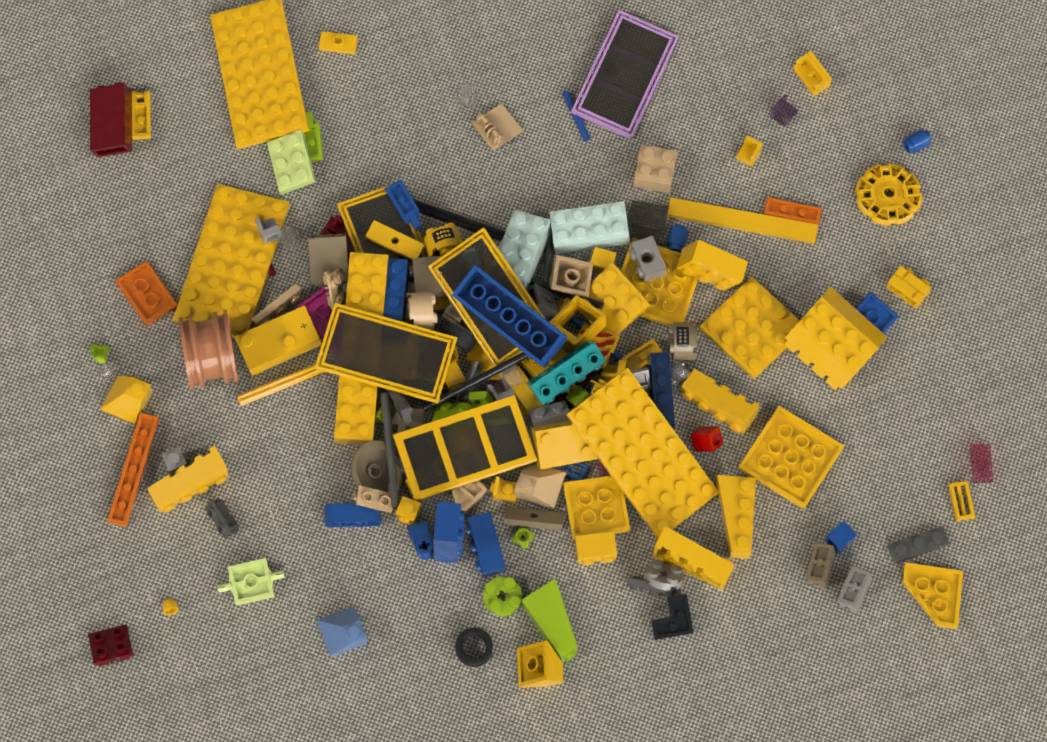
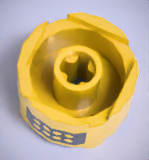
[423,223,463,260]

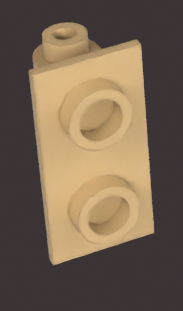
[352,486,392,513]

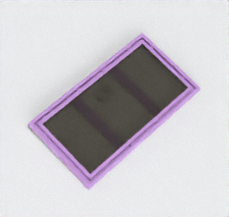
[571,10,679,139]

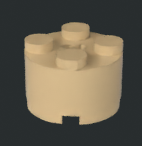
[406,291,437,330]

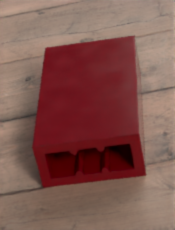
[90,82,132,158]

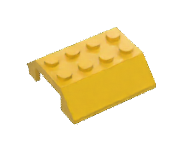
[784,286,887,390]

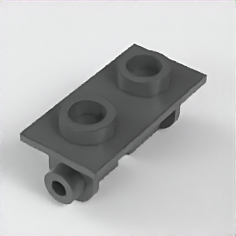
[206,498,239,540]

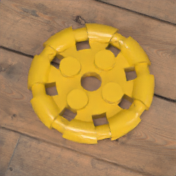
[855,163,922,226]

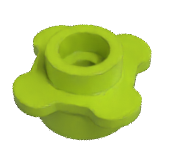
[512,526,535,549]

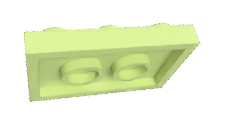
[267,130,316,195]

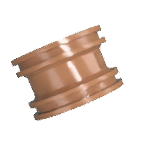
[178,310,239,390]

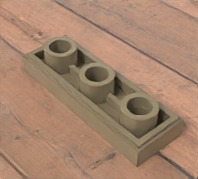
[504,507,564,530]

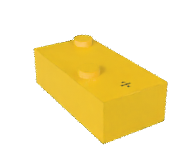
[235,305,322,376]
[531,420,598,469]

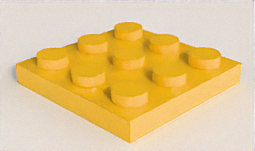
[584,262,651,335]
[563,476,630,540]

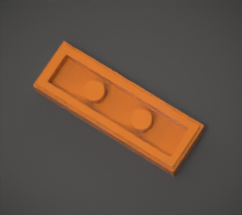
[763,197,822,226]

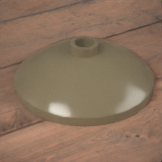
[351,440,404,492]

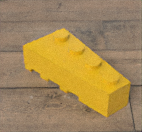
[680,369,760,435]
[147,445,229,513]
[715,475,756,559]
[652,526,734,590]

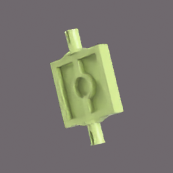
[217,558,285,606]

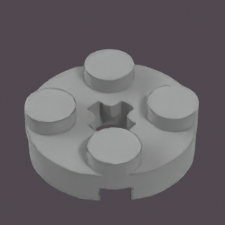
[644,560,684,591]

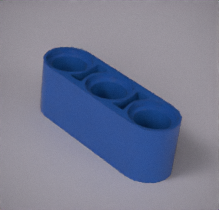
[324,503,381,527]

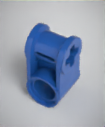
[407,520,434,560]

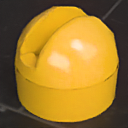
[162,598,179,615]

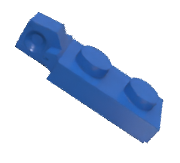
[384,180,422,231]

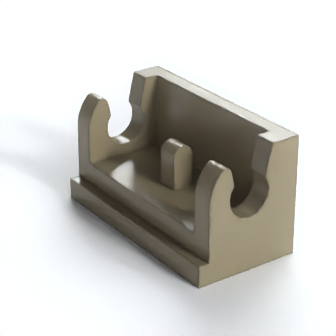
[806,542,836,589]

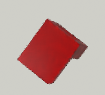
[690,426,724,452]

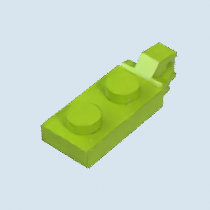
[304,111,324,163]

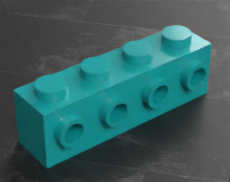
[526,340,606,405]

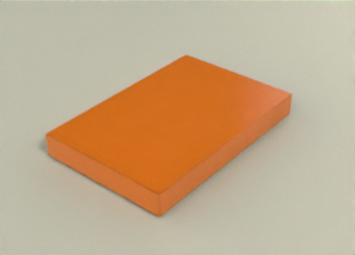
[115,261,178,327]

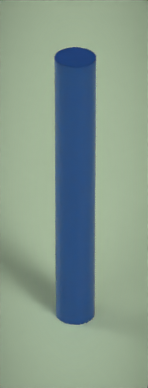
[562,91,591,142]

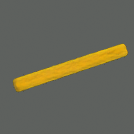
[237,364,325,406]

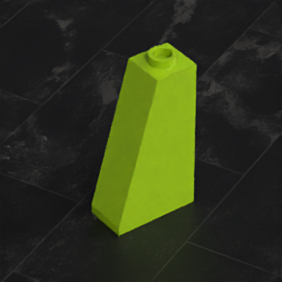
[521,579,578,662]

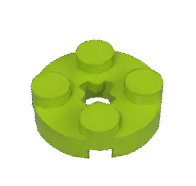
[483,576,522,617]

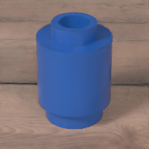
[902,129,932,154]
[667,225,689,253]

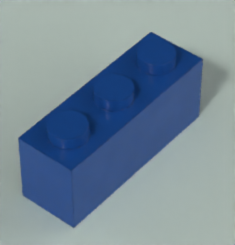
[465,512,505,578]

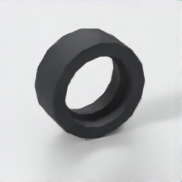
[440,321,477,352]
[455,627,493,667]

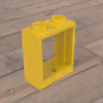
[550,295,606,352]

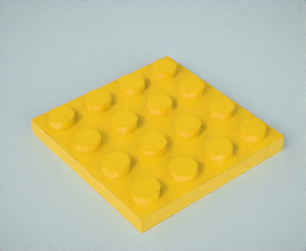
[621,238,699,326]
[699,277,800,380]
[738,406,845,510]

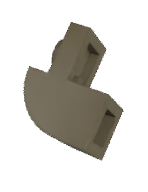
[391,408,425,449]

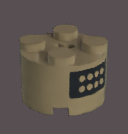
[668,322,697,361]

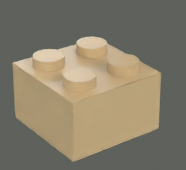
[633,144,678,194]

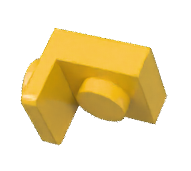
[490,476,517,503]

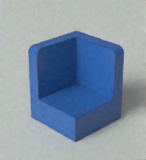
[824,521,857,555]

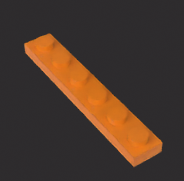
[107,413,159,528]

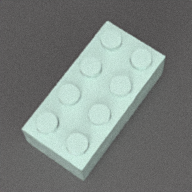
[549,201,630,255]
[490,210,552,290]

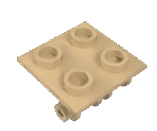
[471,103,523,151]
[322,268,346,309]

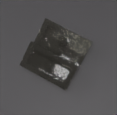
[627,200,669,246]

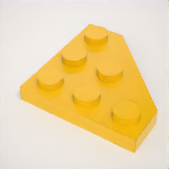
[902,562,963,629]

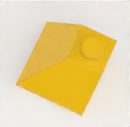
[101,376,153,425]
[517,641,564,688]

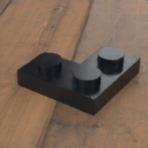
[651,594,694,640]

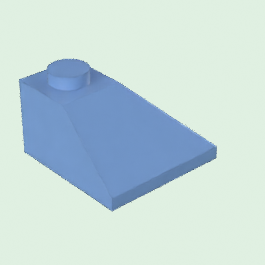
[317,607,368,657]

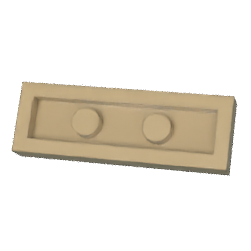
[252,284,302,327]

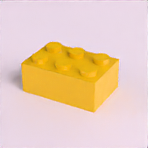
[676,239,748,291]

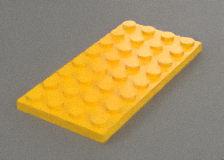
[210,0,310,149]
[173,184,290,338]
[566,368,718,539]

